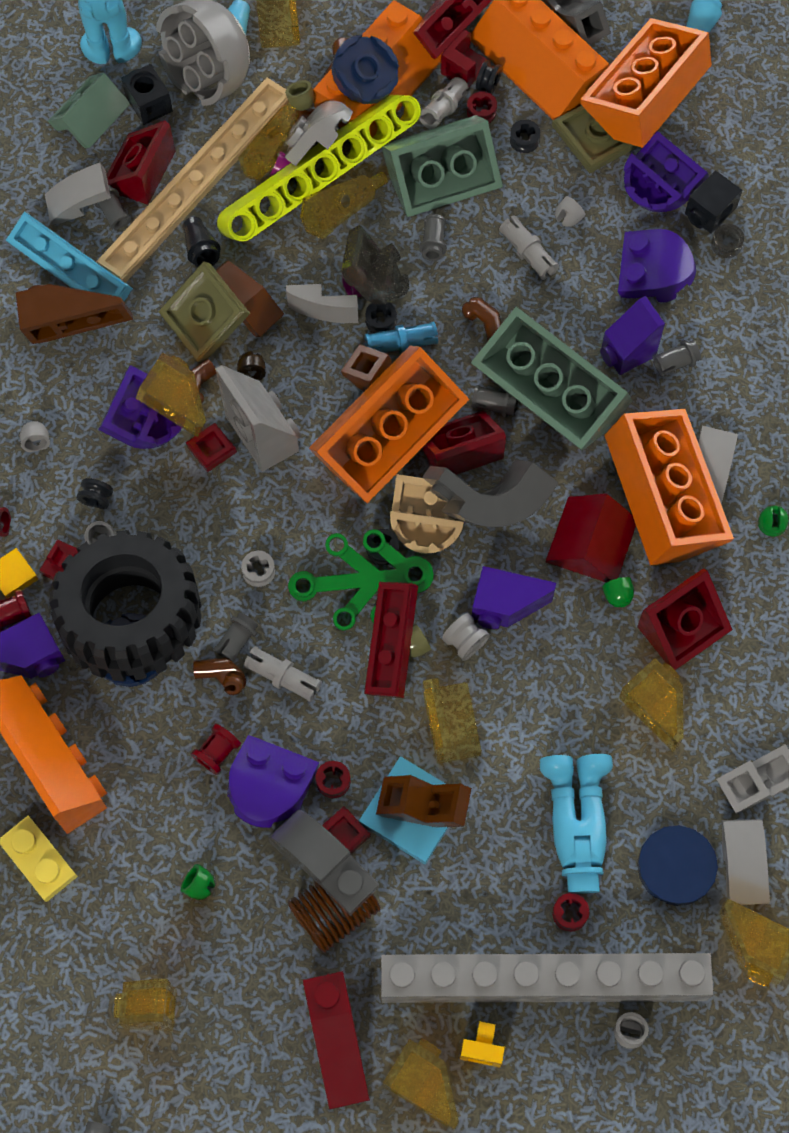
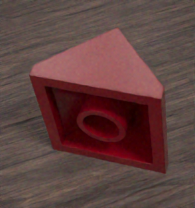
[106,120,176,205]
[422,410,506,475]
[545,493,636,583]
[637,568,733,671]

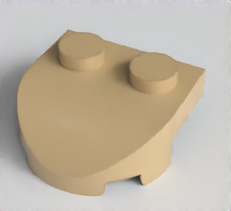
[390,474,470,553]

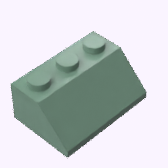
[382,115,503,217]

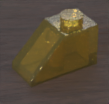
[136,352,206,437]
[619,658,684,752]
[718,898,789,987]
[114,979,177,1032]
[383,1038,459,1132]

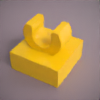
[460,1021,505,1068]

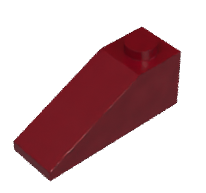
[413,0,492,59]
[303,971,370,1110]

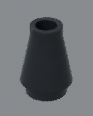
[182,217,221,268]

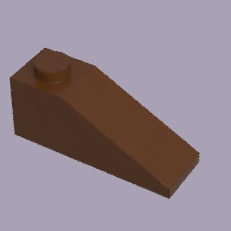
[16,284,133,344]

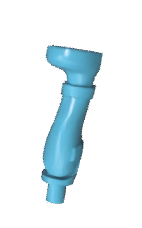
[78,0,142,64]
[540,754,613,894]

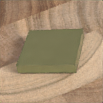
[552,105,638,174]
[158,262,250,363]

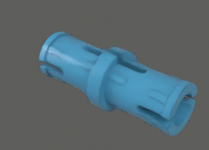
[364,321,438,354]

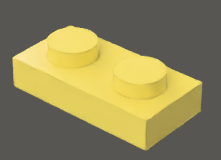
[0,815,78,902]

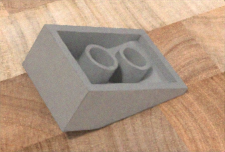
[215,365,301,472]

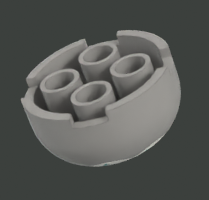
[156,0,250,106]

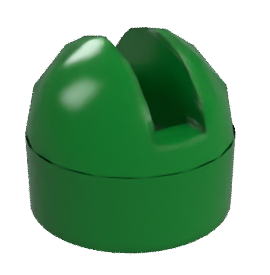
[758,506,789,537]
[602,577,634,607]
[181,864,216,900]

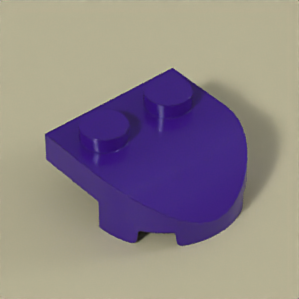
[624,131,709,212]
[618,229,696,303]
[98,365,187,449]
[227,735,319,828]

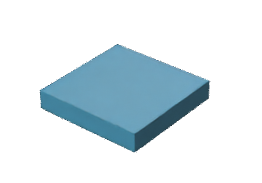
[359,756,449,865]

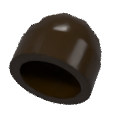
[237,351,266,380]

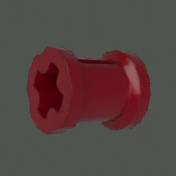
[0,589,32,632]
[190,723,241,775]

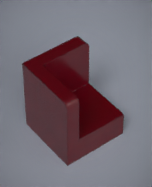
[441,29,488,90]

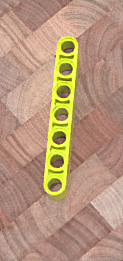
[217,95,421,241]

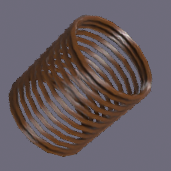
[288,881,381,953]

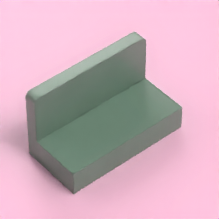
[48,73,129,148]

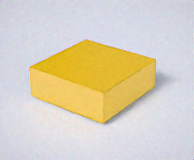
[0,548,39,598]

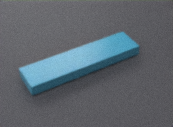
[6,212,133,301]

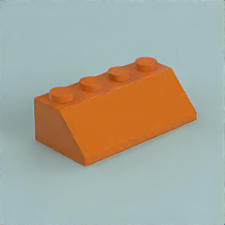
[313,0,442,138]
[470,0,609,120]
[580,18,712,148]
[309,346,469,503]
[604,409,734,566]
[0,675,107,834]

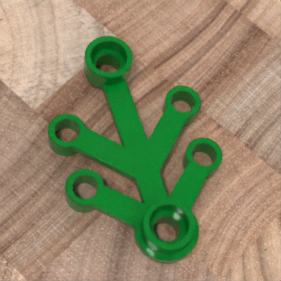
[288,529,434,631]

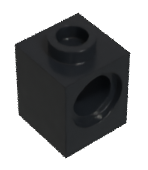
[121,64,173,125]
[685,170,743,234]

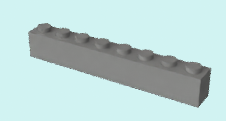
[381,953,713,1003]

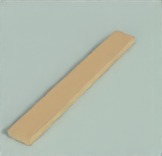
[96,77,290,283]

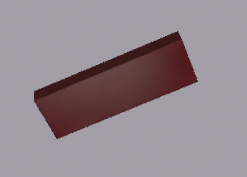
[364,582,418,698]

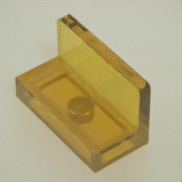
[256,0,300,48]
[422,678,482,764]

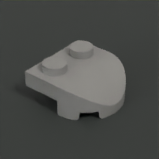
[285,100,353,166]

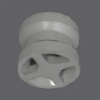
[442,613,490,661]

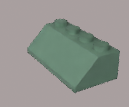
[471,307,632,451]

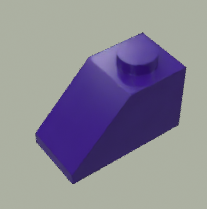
[600,296,665,375]
[472,566,556,629]
[0,613,65,679]

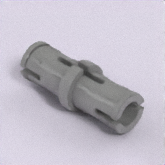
[420,77,469,129]
[499,216,559,280]
[244,646,322,702]

